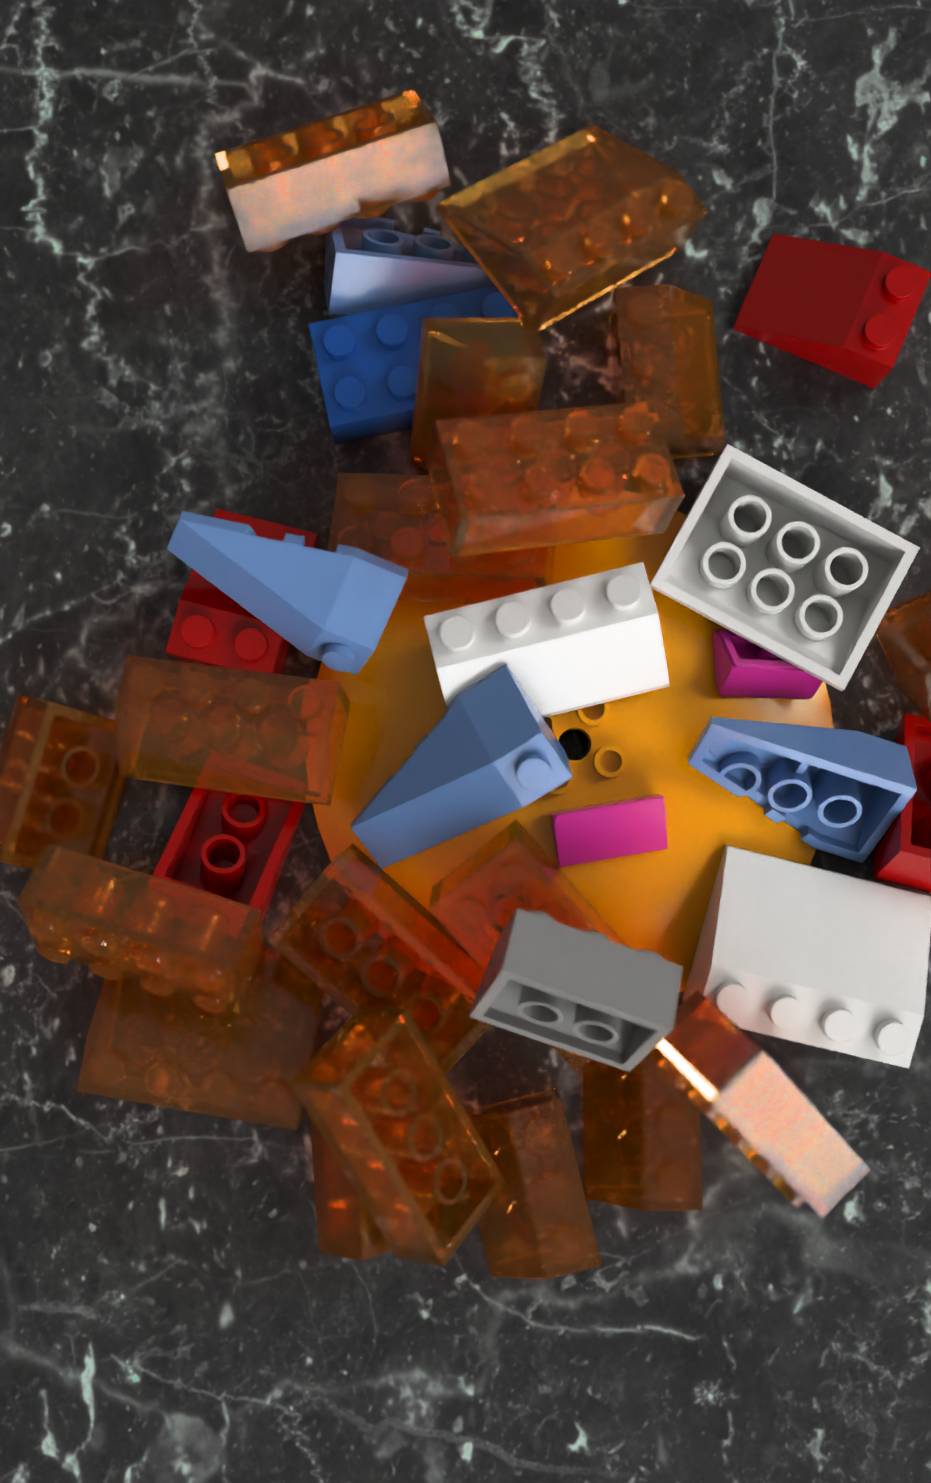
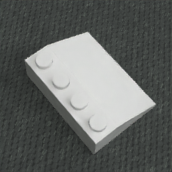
[650,444,920,691]
[682,844,931,1069]

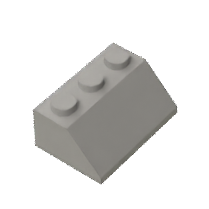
[469,908,683,1072]

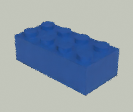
[308,281,541,445]

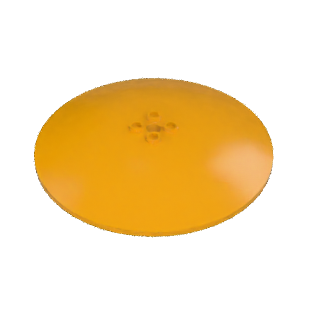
[306,488,834,996]

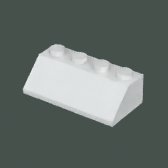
[424,562,670,718]

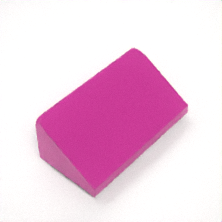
[712,630,823,699]
[549,794,668,867]

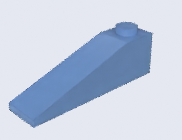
[324,210,545,317]
[167,511,409,675]
[350,664,573,869]
[688,717,917,863]

